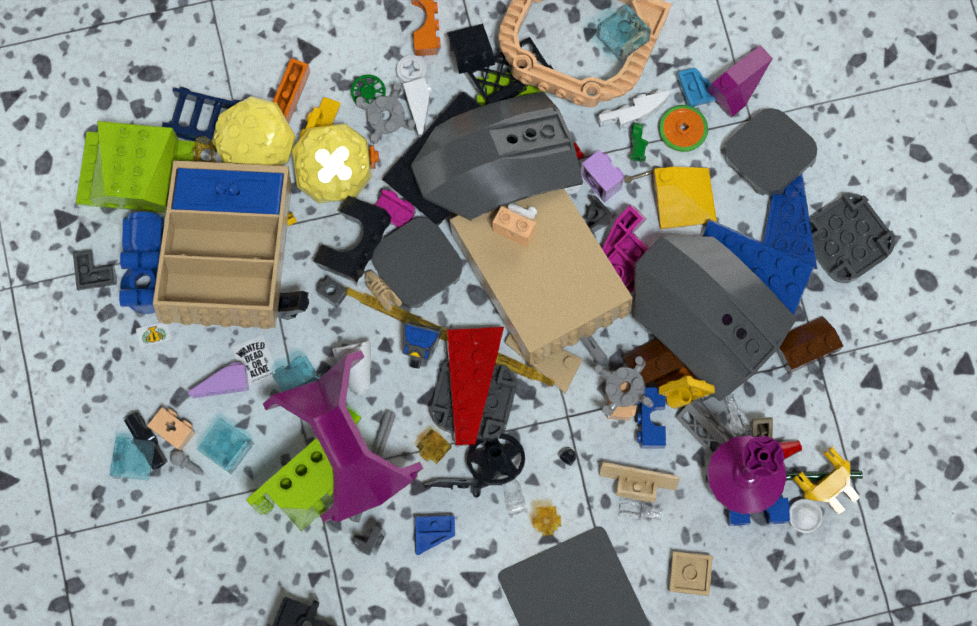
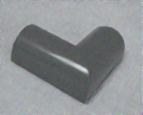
[73,250,117,291]

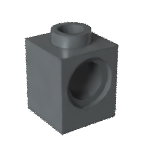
[317,277,348,308]

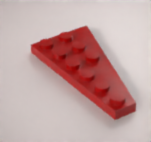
[446,327,504,446]

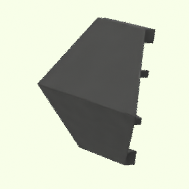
[586,196,612,234]

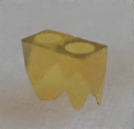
[193,136,217,163]

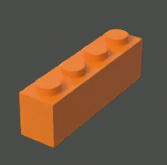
[273,58,311,123]

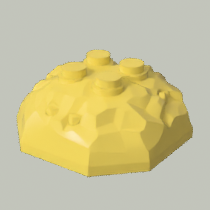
[212,96,296,166]
[292,124,372,204]

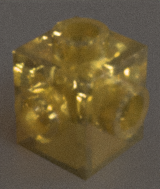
[416,429,452,464]
[533,506,561,536]

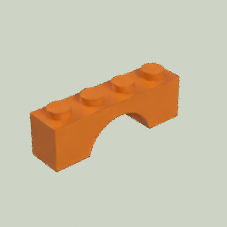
[411,0,441,56]

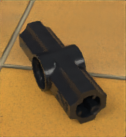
[124,412,168,470]

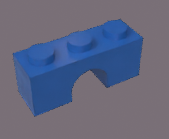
[637,388,666,449]
[727,495,790,526]

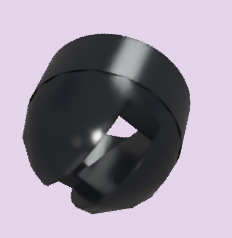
[559,449,576,466]

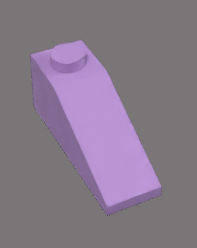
[189,362,249,399]

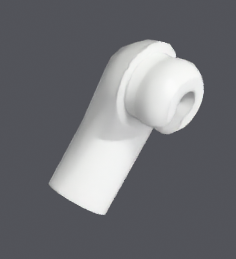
[508,203,537,220]

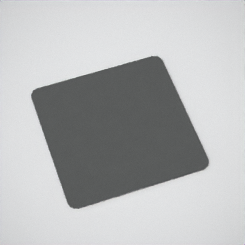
[498,527,650,626]

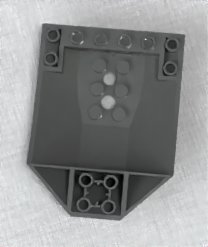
[411,92,583,221]
[634,236,797,401]

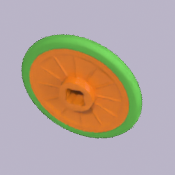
[659,105,708,152]

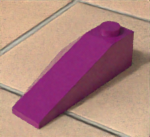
[707,45,773,118]

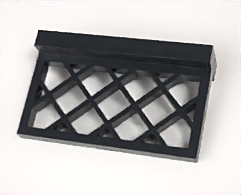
[466,37,554,105]

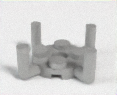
[356,83,415,144]
[595,356,654,416]

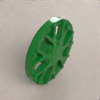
[351,74,386,105]

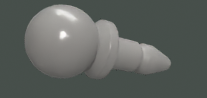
[170,450,204,475]

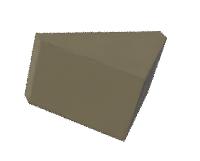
[749,417,773,438]

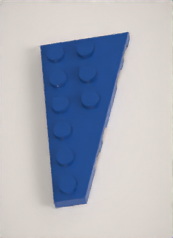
[763,173,817,269]
[702,220,815,315]

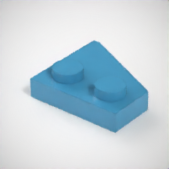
[677,68,716,108]

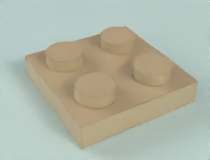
[669,552,713,596]

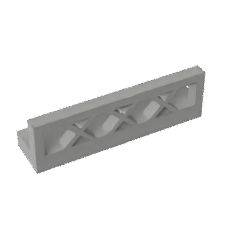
[676,399,735,455]

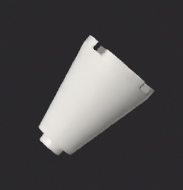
[332,341,371,395]

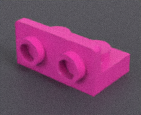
[375,189,416,228]

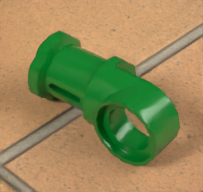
[629,122,649,162]

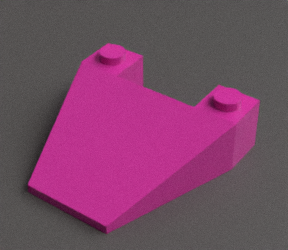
[602,205,649,293]

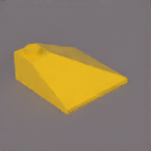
[653,167,717,230]

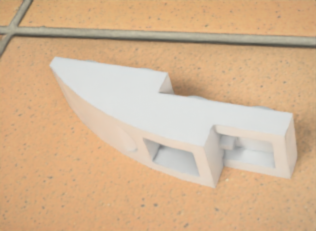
[598,90,670,130]

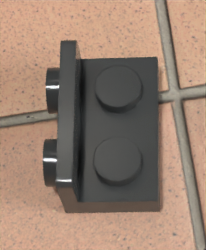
[354,525,386,556]

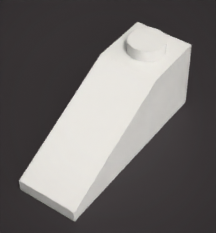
[403,78,432,138]

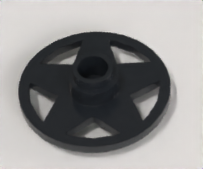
[467,434,525,485]

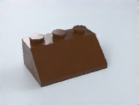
[777,316,843,374]
[622,339,686,387]

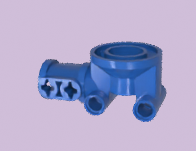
[119,212,164,314]

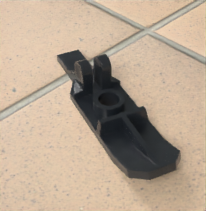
[424,478,502,498]

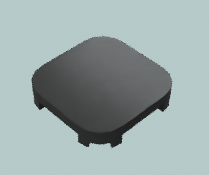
[725,108,818,196]
[810,193,895,283]
[372,217,462,309]
[430,360,517,441]

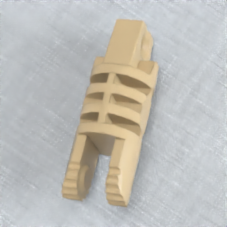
[365,271,402,311]

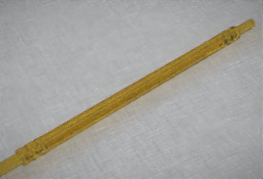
[346,287,555,387]

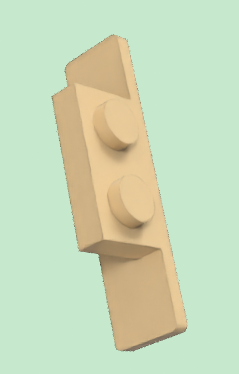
[599,462,679,503]

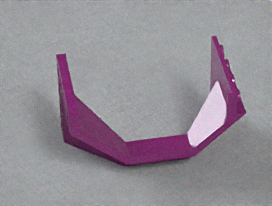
[263,350,424,523]

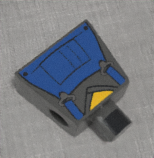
[402,321,443,369]

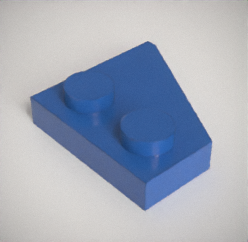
[415,515,455,555]

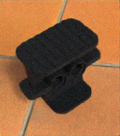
[272,596,333,626]

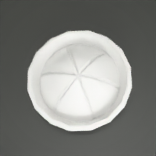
[789,499,822,533]

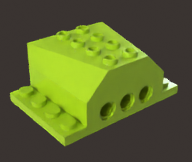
[76,121,199,214]
[246,438,334,532]

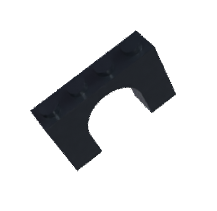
[313,196,392,283]

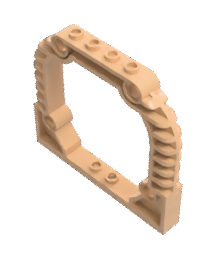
[499,0,672,108]

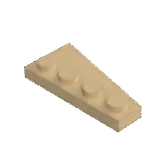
[505,333,583,394]

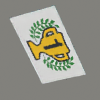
[136,323,172,348]

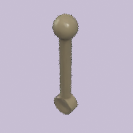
[624,167,661,184]

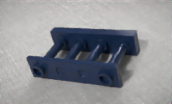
[161,87,241,147]

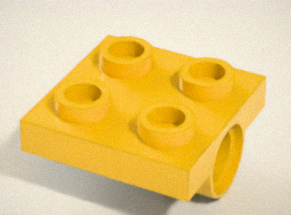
[659,376,715,409]

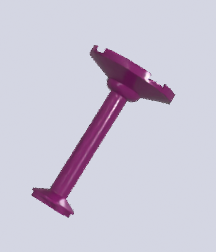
[707,436,786,515]

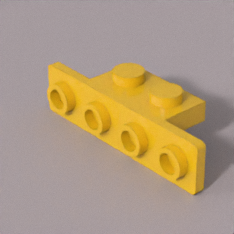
[300,97,341,138]

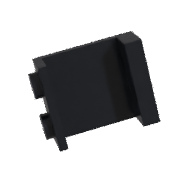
[447,23,495,74]

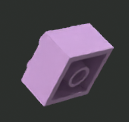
[581,150,624,202]

